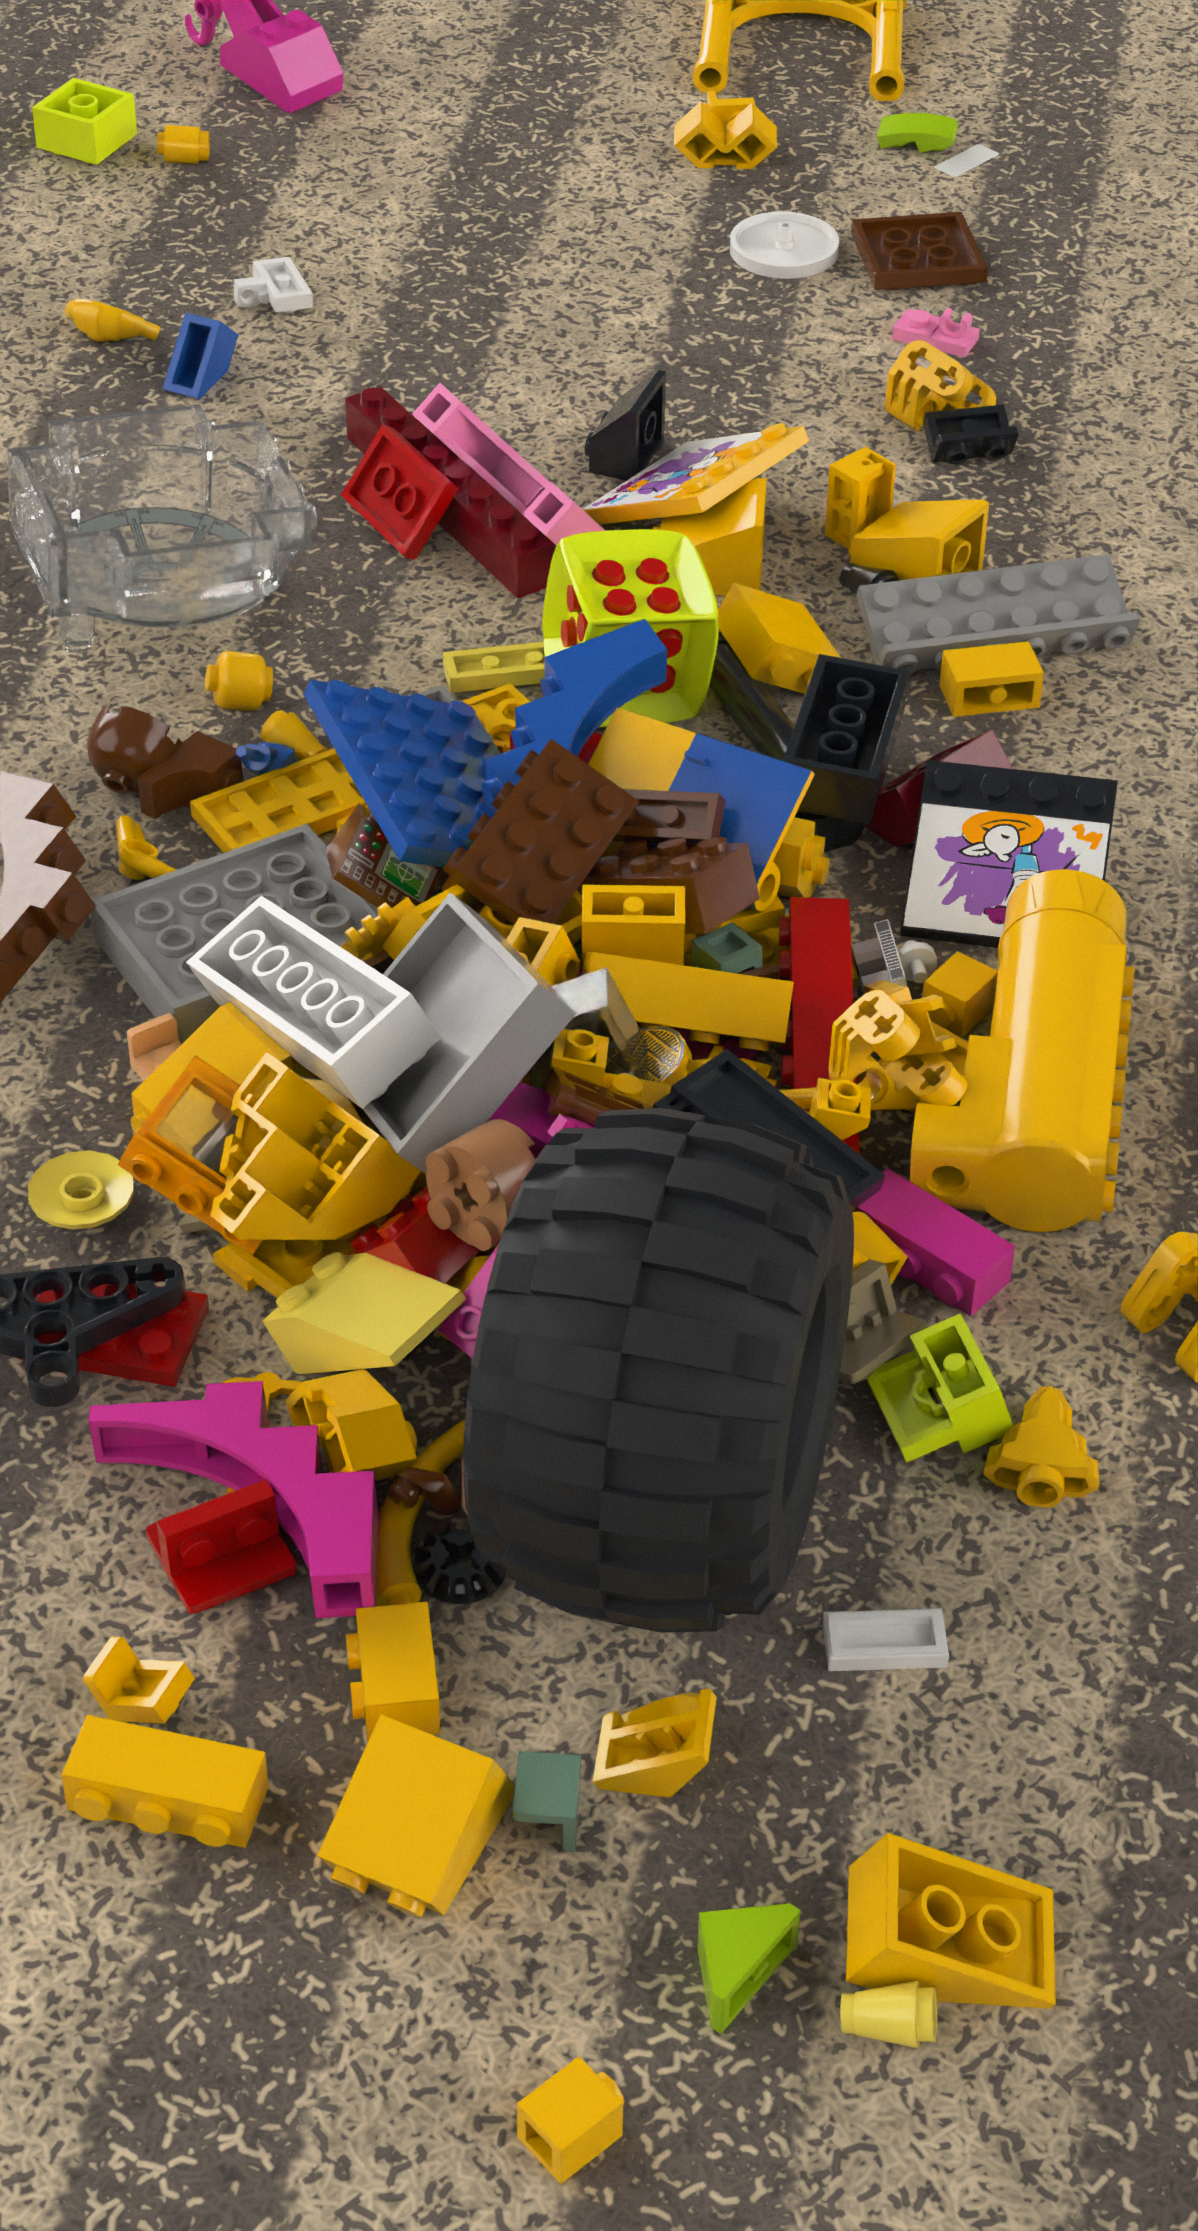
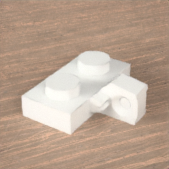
[234,257,313,313]

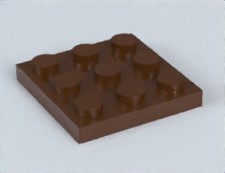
[851,212,988,290]

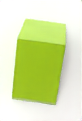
[697,1903,801,2034]

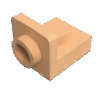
[127,1013,182,1081]

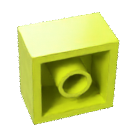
[32,78,137,165]

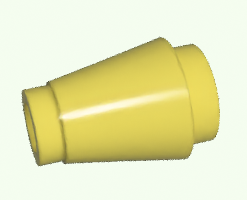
[840,1980,937,2049]

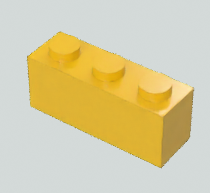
[61,1714,269,1848]

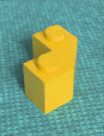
[674,102,777,169]
[773,817,830,898]
[286,1369,417,1481]

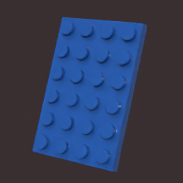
[303,679,501,868]

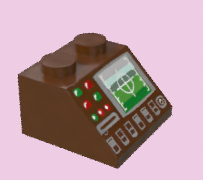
[326,803,442,909]

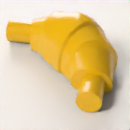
[65,298,160,342]

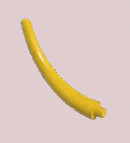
[376,1419,465,1606]

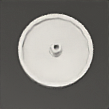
[730,212,839,279]

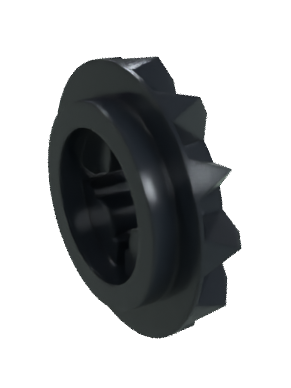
[414,1523,507,1604]

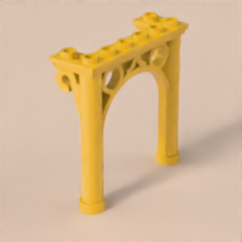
[693,0,907,101]

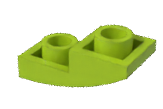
[877,113,959,153]

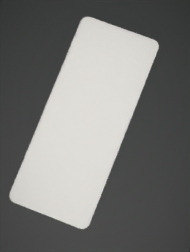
[934,144,999,177]

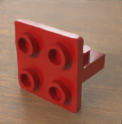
[146,1479,297,1614]

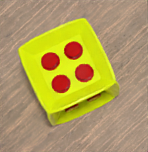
[542,529,719,727]

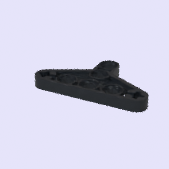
[0,1257,186,1407]

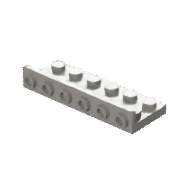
[856,554,1140,675]

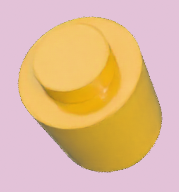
[157,125,210,164]

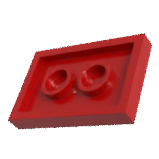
[341,424,459,560]
[17,1267,209,1387]

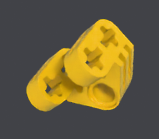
[884,340,996,431]
[828,989,967,1110]
[1120,1232,1198,1383]

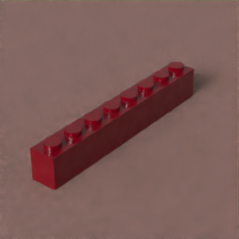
[345,386,554,598]

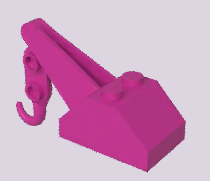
[185,0,344,113]

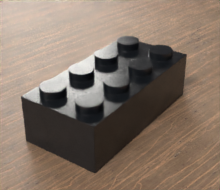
[783,654,910,825]

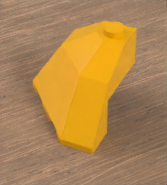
[210,1052,421,1240]

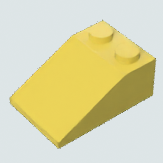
[262,1252,466,1374]

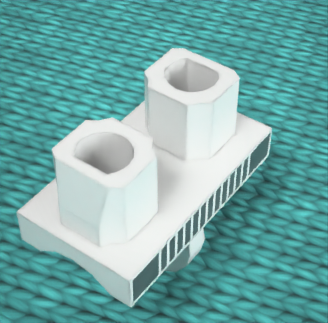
[852,919,937,994]

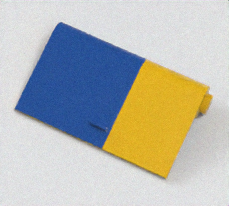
[588,707,815,912]

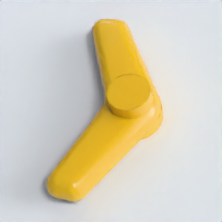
[116,815,177,880]

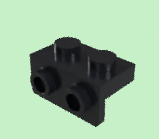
[922,404,1019,464]

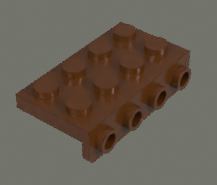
[442,739,639,925]

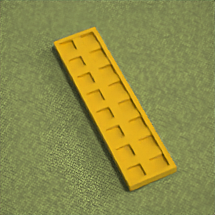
[190,683,528,853]

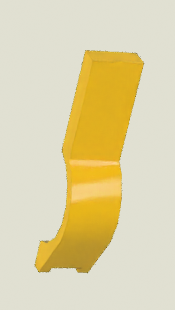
[864,980,956,1056]

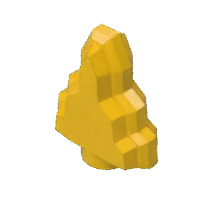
[984,1386,1099,1508]

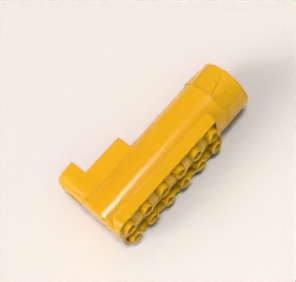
[910,869,1135,1232]

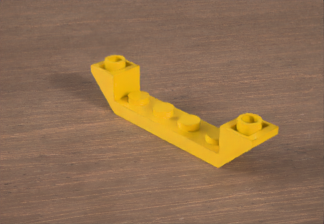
[551,1029,871,1140]

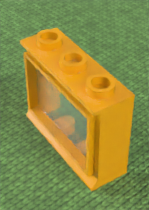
[117,1055,263,1255]

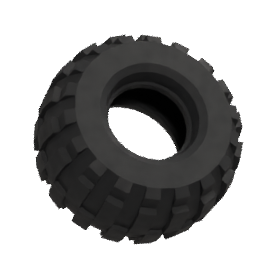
[463,1108,854,1633]

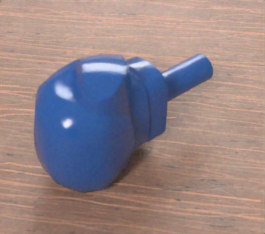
[236,742,298,776]

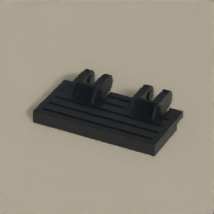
[652,1049,886,1211]

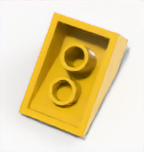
[846,1833,1056,2009]

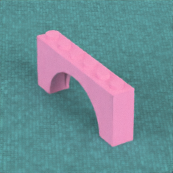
[412,383,605,545]

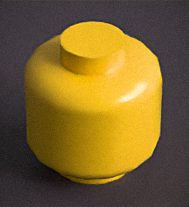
[205,650,273,711]

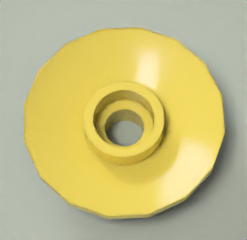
[28,1150,134,1230]

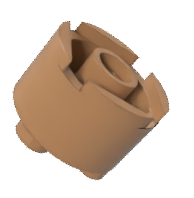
[426,1119,535,1251]

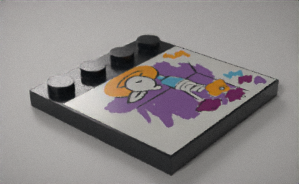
[901,760,1118,948]

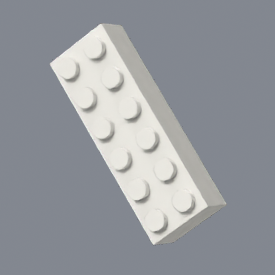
[186,896,442,1109]

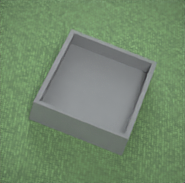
[90,824,378,1043]
[363,892,577,1174]

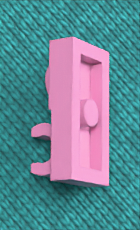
[892,308,980,358]

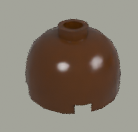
[87,706,182,794]

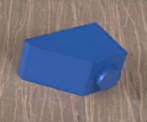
[162,313,239,400]

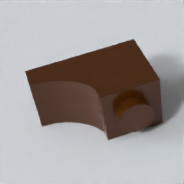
[137,731,244,819]

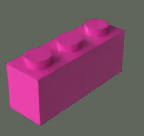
[852,1168,1015,1316]

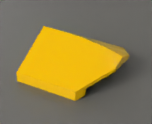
[593,1688,717,1798]

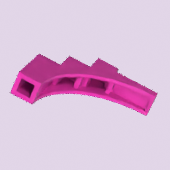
[88,1381,379,1618]

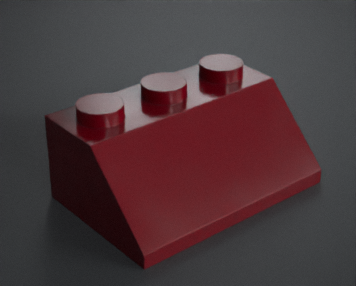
[865,729,1013,848]

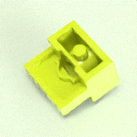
[867,1313,1014,1463]

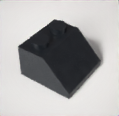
[585,370,666,481]

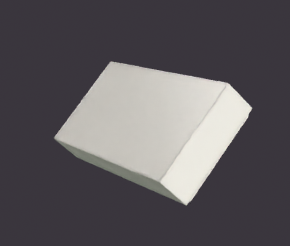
[823,1608,949,1671]

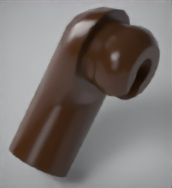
[388,1467,461,1515]

